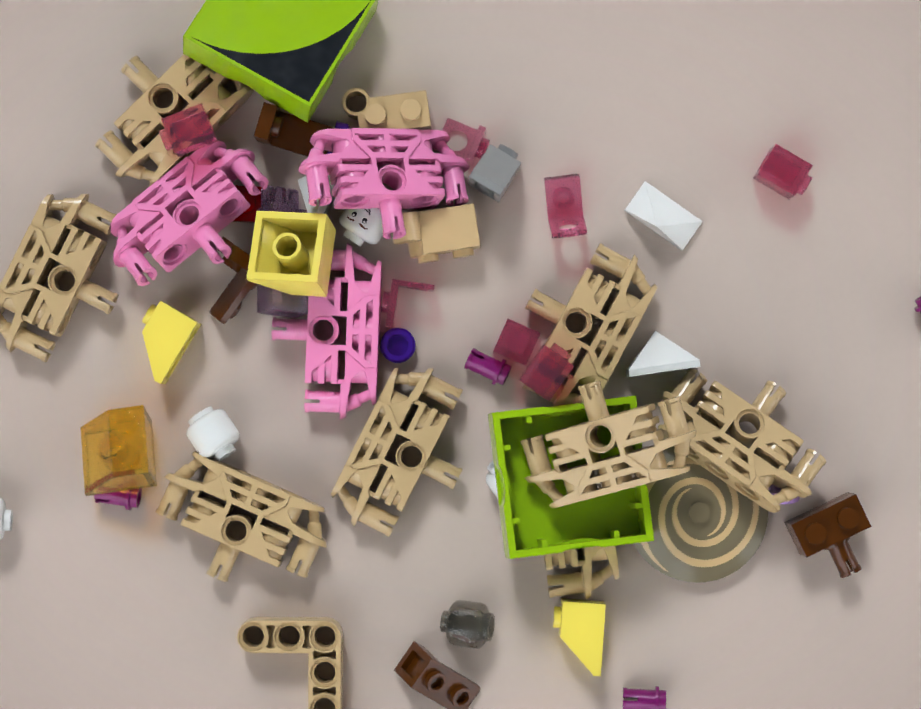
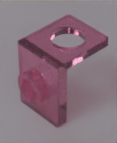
[435,118,490,166]
[544,174,587,239]
[381,279,435,329]

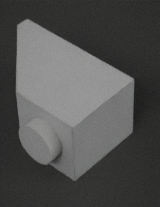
[469,144,521,203]

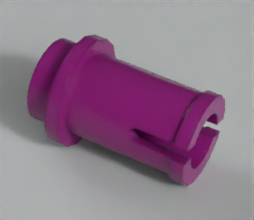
[464,348,512,385]
[94,480,142,510]
[623,686,666,709]

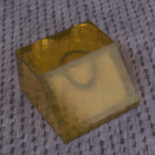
[80,405,157,496]

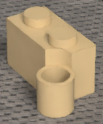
[342,88,431,130]
[392,203,480,264]

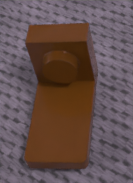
[254,102,334,157]
[209,236,258,324]
[394,641,481,709]

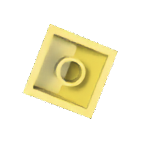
[246,211,336,297]

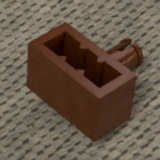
[784,492,872,578]

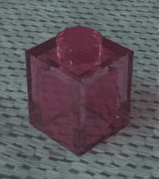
[159,103,218,157]
[753,144,813,200]
[493,319,540,367]
[519,342,574,401]

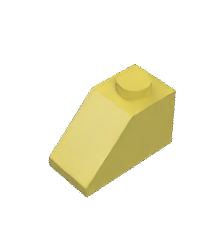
[142,301,201,384]
[553,598,606,676]

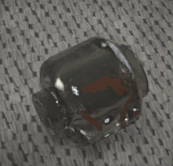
[440,600,495,649]

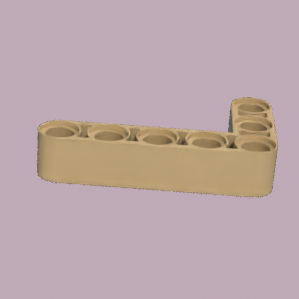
[237,617,343,709]

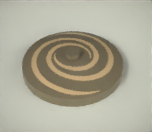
[634,446,768,583]

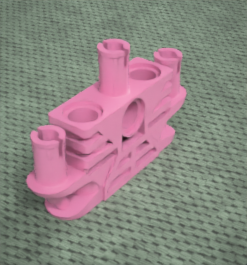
[298,128,470,239]
[110,140,269,286]
[272,243,382,420]

